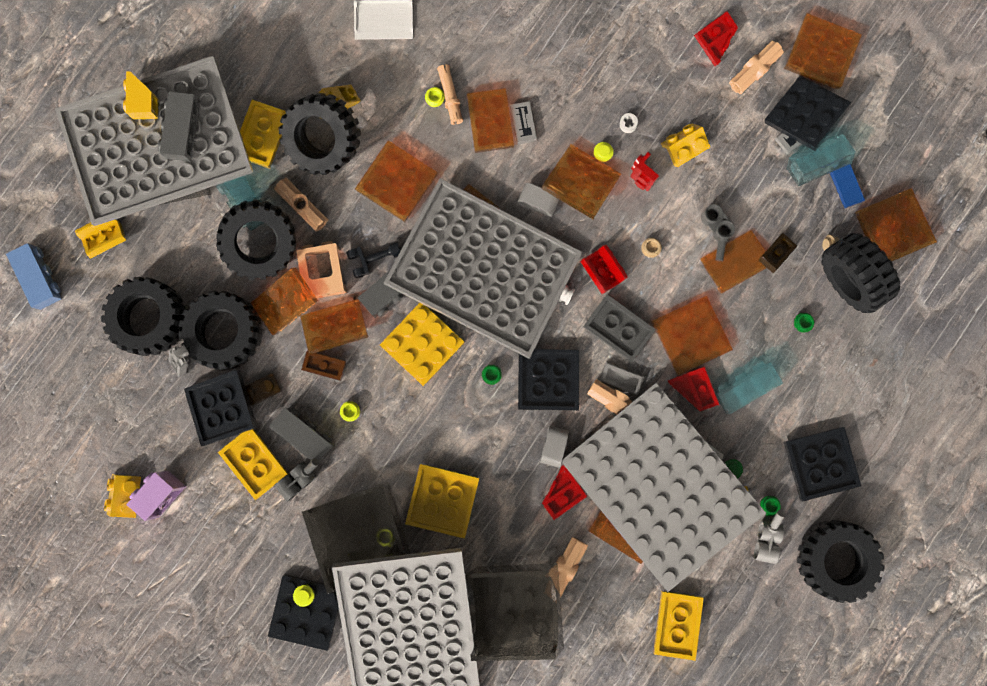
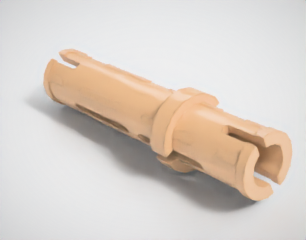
[437,64,463,125]

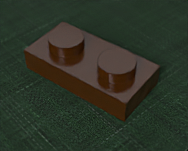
[301,351,347,381]

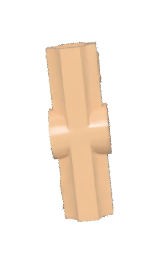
[730,41,784,94]
[274,178,329,232]
[587,379,632,415]
[543,537,588,601]

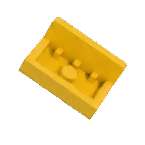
[661,123,710,167]
[75,219,126,259]
[104,474,141,518]

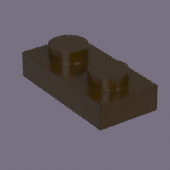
[758,233,797,273]
[245,373,282,407]

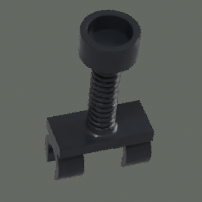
[346,241,401,279]

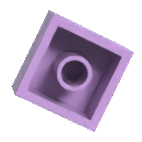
[126,471,186,521]

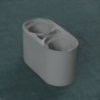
[518,183,560,216]
[540,425,569,468]

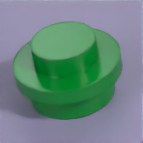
[794,313,814,333]
[482,365,502,385]
[724,459,743,479]
[760,495,781,516]

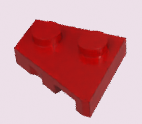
[694,11,738,66]
[668,367,719,412]
[542,465,587,520]

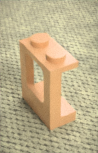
[296,241,347,300]

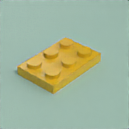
[240,100,286,169]
[218,429,289,500]
[653,591,704,661]

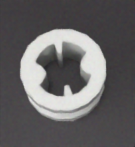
[620,113,638,133]
[559,285,575,305]

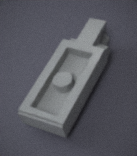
[169,345,189,377]

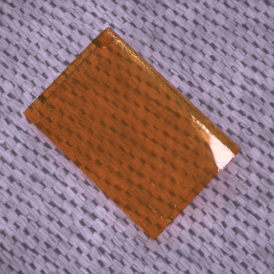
[700,230,766,294]

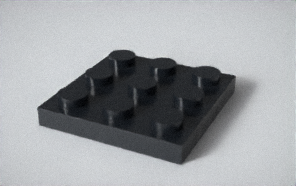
[765,75,852,151]
[518,349,579,411]
[184,370,258,447]
[784,427,861,502]
[267,574,339,651]

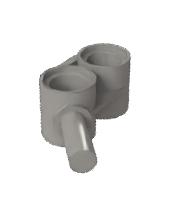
[754,510,785,564]

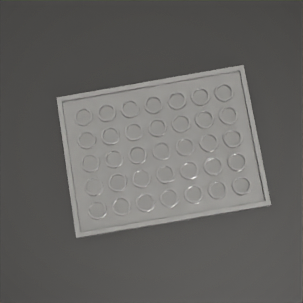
[55,56,254,226]
[384,179,582,358]
[562,383,766,592]
[332,548,480,686]

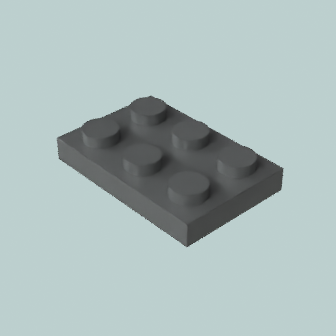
[583,294,656,363]

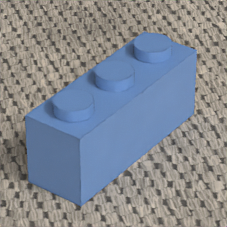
[6,243,62,310]

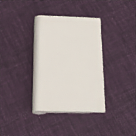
[354,0,413,40]

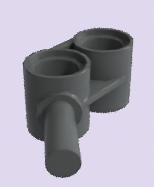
[701,204,735,261]
[274,458,320,502]

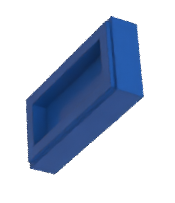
[830,164,865,209]

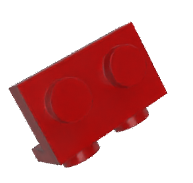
[630,152,659,191]
[580,244,628,294]

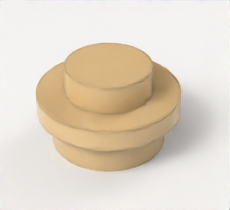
[822,235,840,251]
[641,238,662,258]

